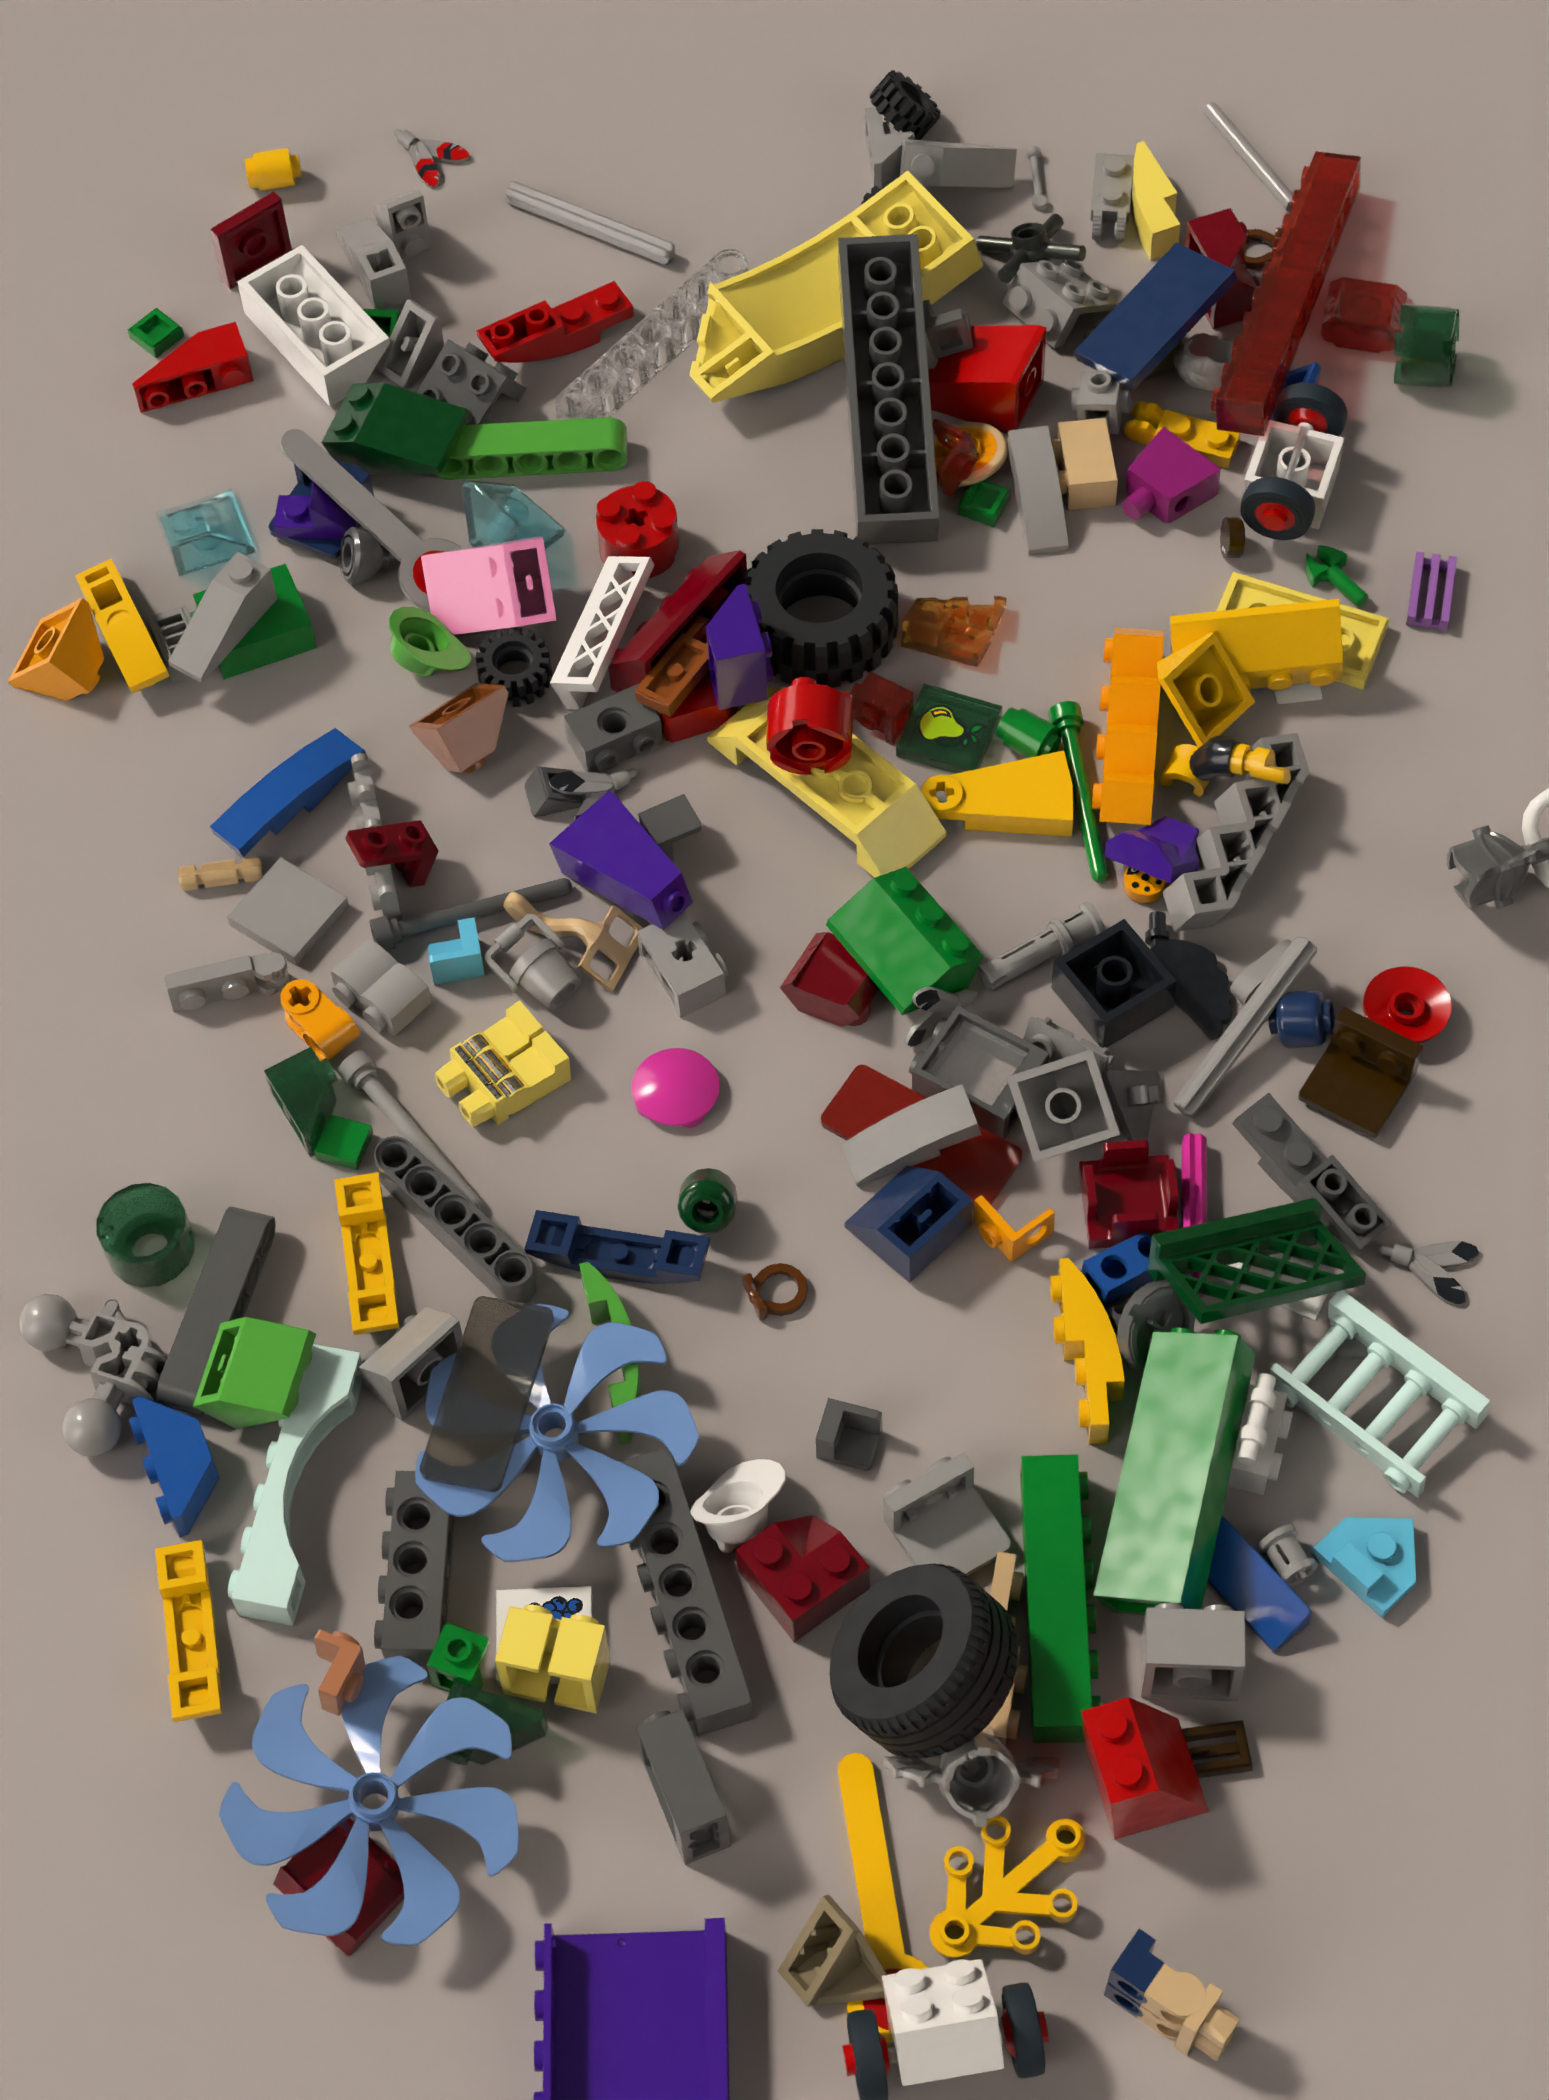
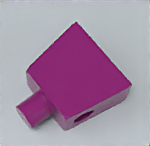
[1122,427,1221,523]

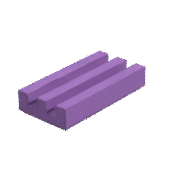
[1406,551,1457,631]

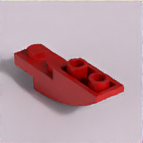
[476,281,634,363]

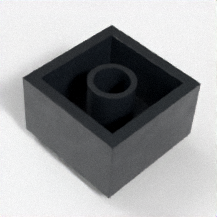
[1051,919,1177,1048]

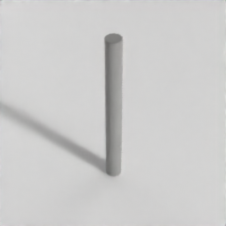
[1203,102,1299,211]

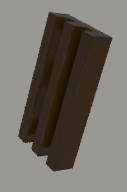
[1182,1720,1253,1779]

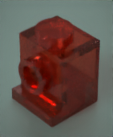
[849,671,914,745]

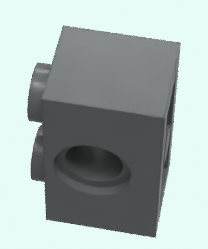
[564,684,663,773]

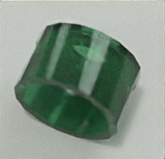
[96,1183,195,1287]

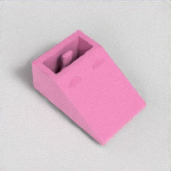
[421,536,557,635]

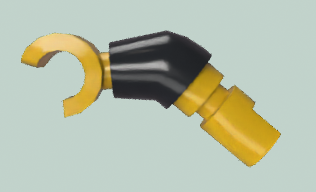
[1159,736,1291,798]

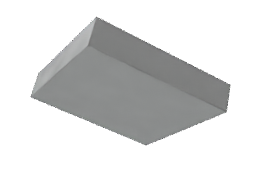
[227,857,349,966]

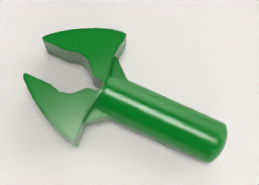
[1305,545,1369,607]

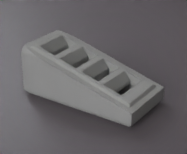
[147,605,191,683]

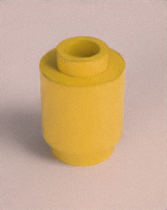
[245,147,302,191]

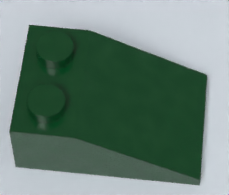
[321,383,470,475]

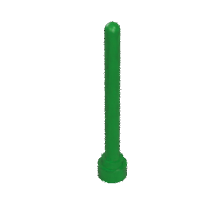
[1048,701,1108,883]

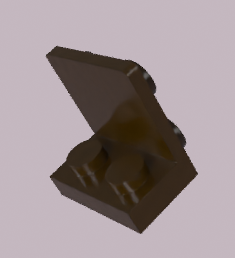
[1298,1007,1423,1138]

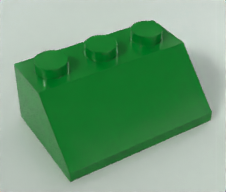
[826,867,983,1015]

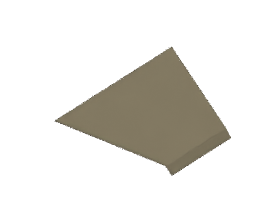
[778,1895,887,2007]

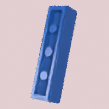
[1208,1515,1312,1653]

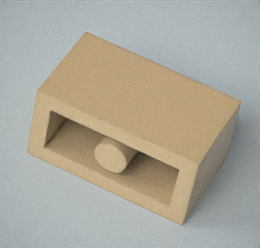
[1051,418,1118,510]

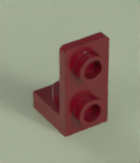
[345,820,439,887]

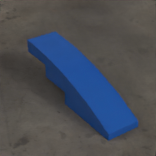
[210,728,366,857]

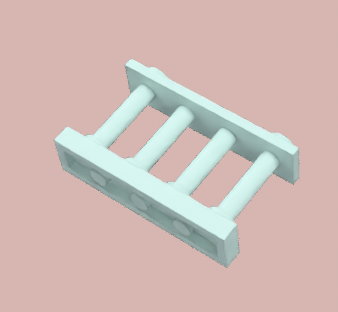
[1270,1290,1490,1498]

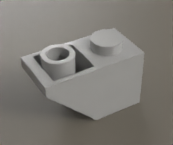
[374,190,432,260]

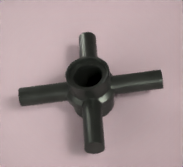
[976,214,1086,283]

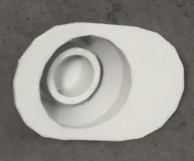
[690,1459,786,1553]

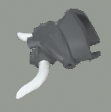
[1447,788,1549,909]

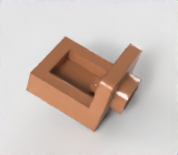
[314,1629,365,1716]

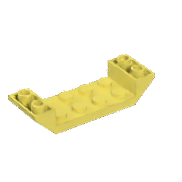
[707,687,947,878]

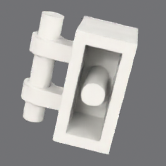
[1228,1373,1293,1496]

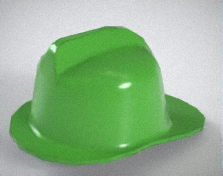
[389,607,471,677]

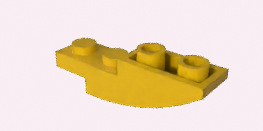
[75,558,170,694]
[1050,1258,1125,1444]

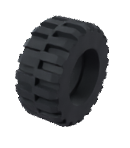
[743,529,898,688]

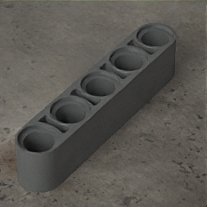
[374,1136,537,1307]
[156,1206,276,1415]

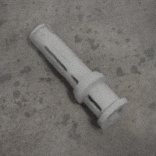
[978,901,1105,991]

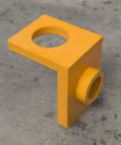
[973,1195,1055,1262]

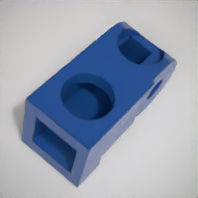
[1081,1232,1155,1308]

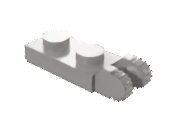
[1090,153,1134,241]
[164,951,290,1012]

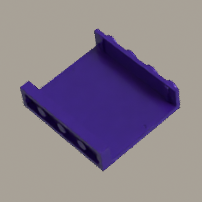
[533,1918,730,2100]

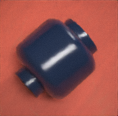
[1268,990,1335,1048]

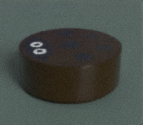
[1220,517,1245,558]

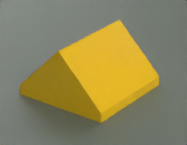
[1157,632,1255,748]

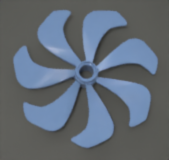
[415,1304,699,1562]
[219,1656,519,1946]

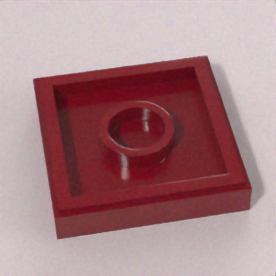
[210,192,292,289]

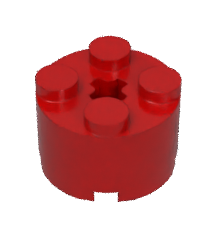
[596,481,679,578]
[766,677,853,775]

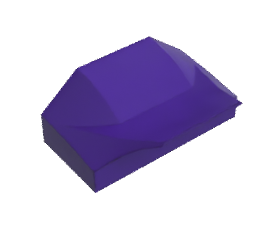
[1105,816,1199,883]

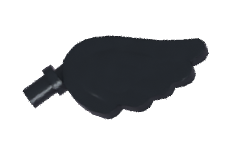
[1145,911,1232,1040]

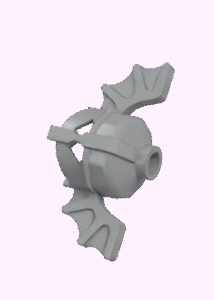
[884,1730,1059,1826]

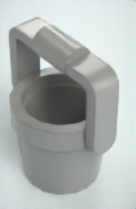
[484,913,581,1010]

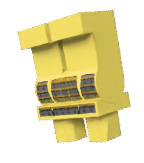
[435,1000,571,1127]

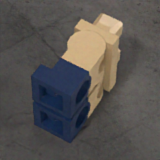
[1104,1928,1240,2061]

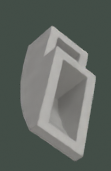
[1007,425,1069,555]
[842,1084,981,1186]

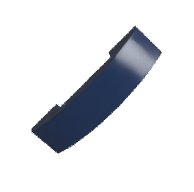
[524,1210,710,1284]

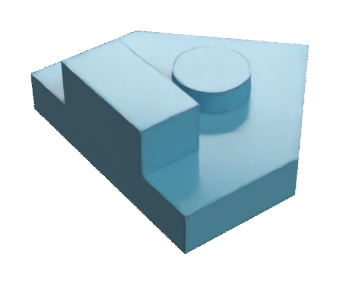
[1312,1517,1416,1618]

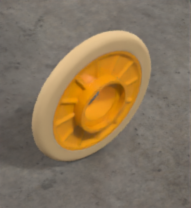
[933,422,1008,487]

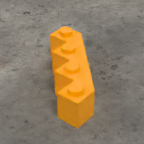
[1092,627,1164,825]

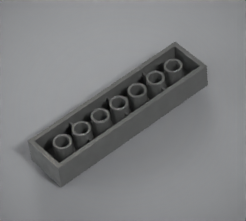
[838,234,940,544]

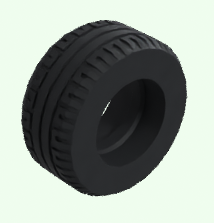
[830,1563,1018,1759]

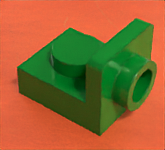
[426,1623,489,1701]

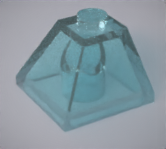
[462,480,566,549]
[155,489,256,576]

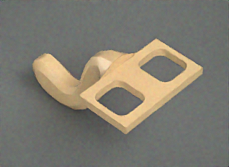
[503,892,643,992]

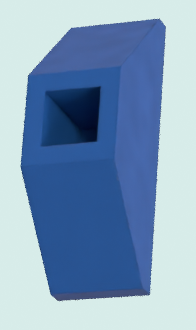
[129,1396,219,1537]

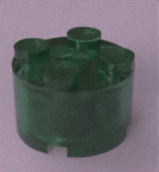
[1394,304,1460,388]

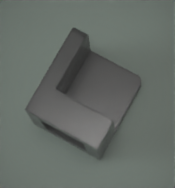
[923,299,974,359]
[638,794,702,862]
[815,1398,883,1471]

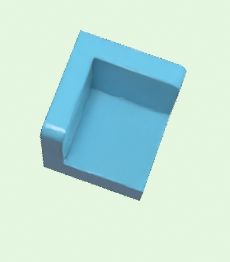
[428,917,485,985]

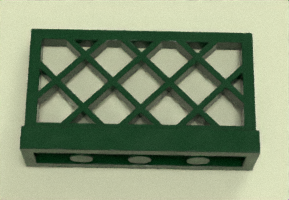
[1148,1198,1366,1324]

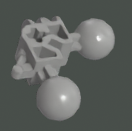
[19,1294,167,1457]

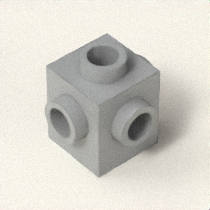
[1071,371,1130,435]

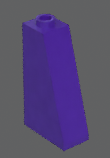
[549,791,693,930]

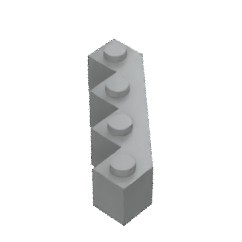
[1163,733,1310,932]

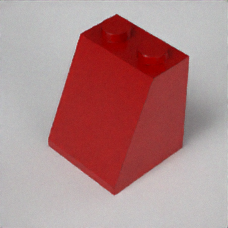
[928,325,1046,434]
[1081,1697,1209,1840]

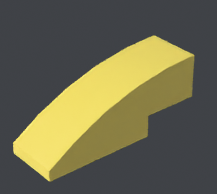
[1131,141,1180,260]

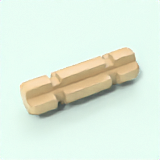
[178,856,263,891]

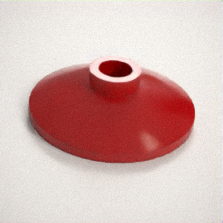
[1363,966,1452,1044]

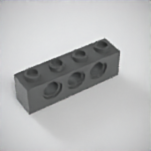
[374,1471,455,1666]

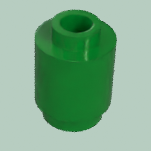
[996,707,1061,758]

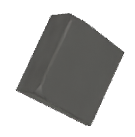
[525,766,583,817]

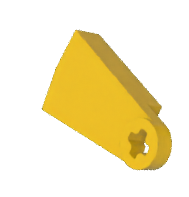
[921,750,1073,837]

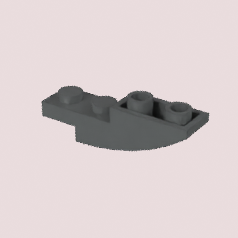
[1232,1093,1392,1252]

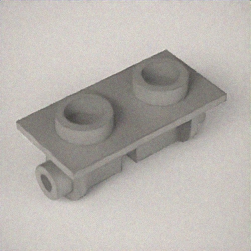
[1023,1017,1115,1077]

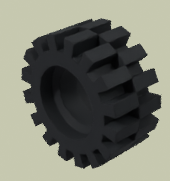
[870,70,941,140]
[475,628,552,707]

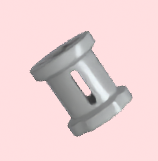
[1257,1525,1319,1587]

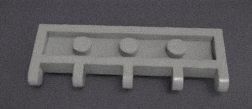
[347,753,402,921]

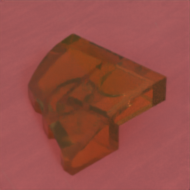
[901,596,1007,667]

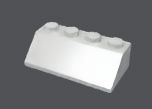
[237,245,390,407]

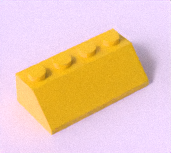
[1170,599,1343,691]

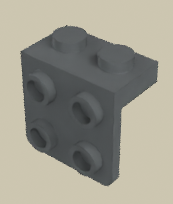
[416,339,527,425]

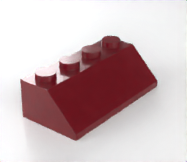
[608,550,747,693]

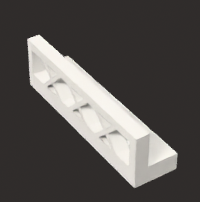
[550,556,654,710]

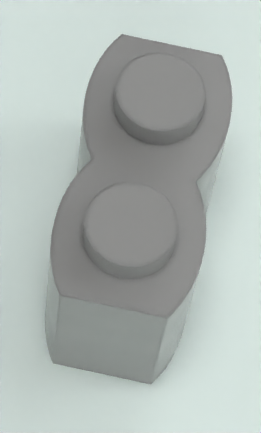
[331,939,432,1036]

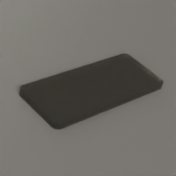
[419,1296,554,1492]

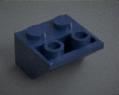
[844,1166,973,1283]

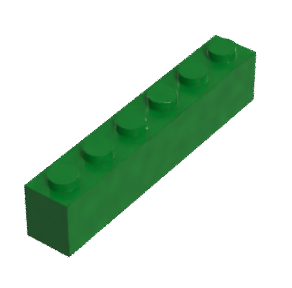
[1020,1455,1101,1743]

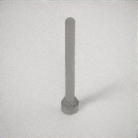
[338,1050,482,1209]

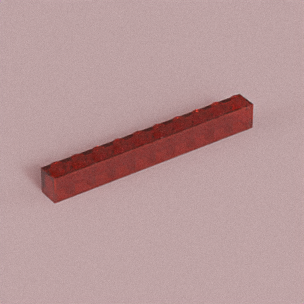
[1210,151,1361,436]

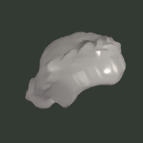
[1173,333,1245,392]

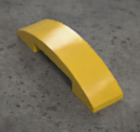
[334,1172,399,1335]
[155,1540,222,1722]

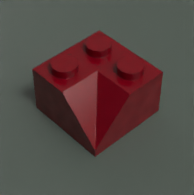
[1185,208,1262,329]
[736,1515,870,1642]

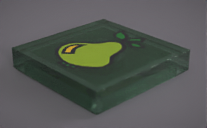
[896,683,1002,774]

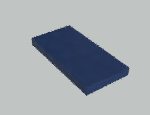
[1074,243,1238,390]

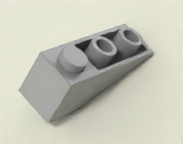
[335,217,412,309]

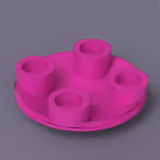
[632,1048,720,1128]

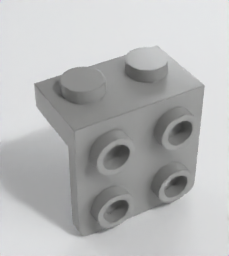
[1002,259,1118,348]
[883,1452,1011,1576]

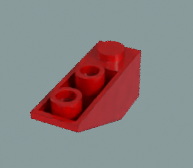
[132,322,254,413]

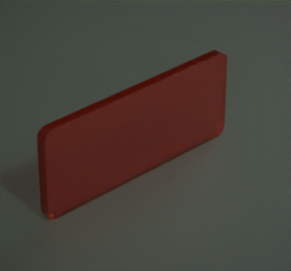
[821,1064,1023,1210]

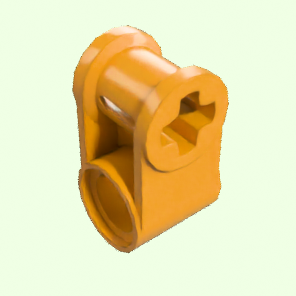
[280,979,360,1063]

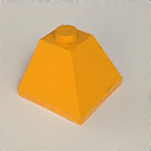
[8,598,104,701]

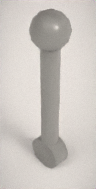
[1026,146,1047,211]

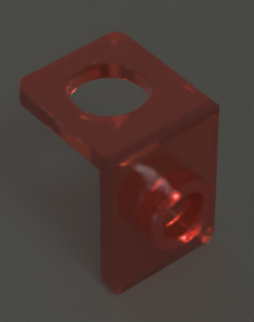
[932,419,980,497]

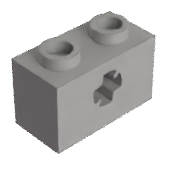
[637,912,729,1018]

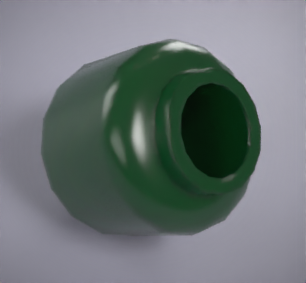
[677,1168,738,1234]

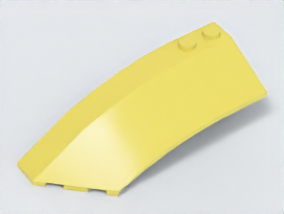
[689,171,984,403]

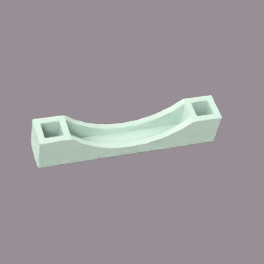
[228,1344,363,1626]

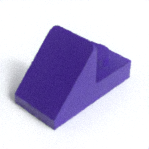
[273,482,358,539]

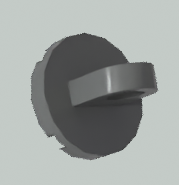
[1105,1281,1195,1372]

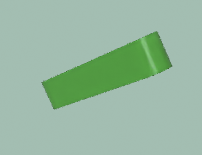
[436,417,628,480]

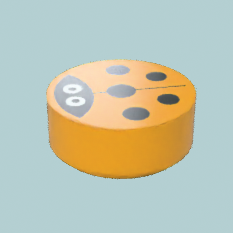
[1123,866,1166,903]

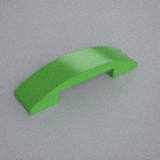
[579,1262,641,1445]

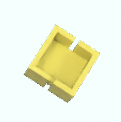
[495,1605,611,1714]

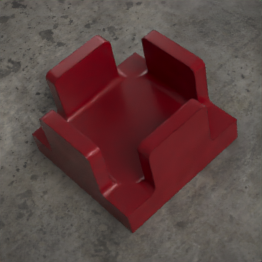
[1079,1139,1179,1249]

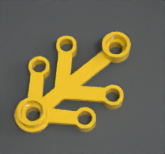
[929,1815,1085,1959]

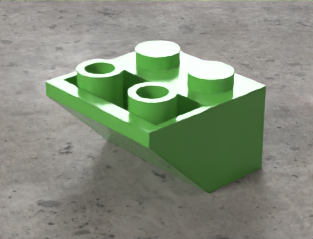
[193,1317,316,1429]

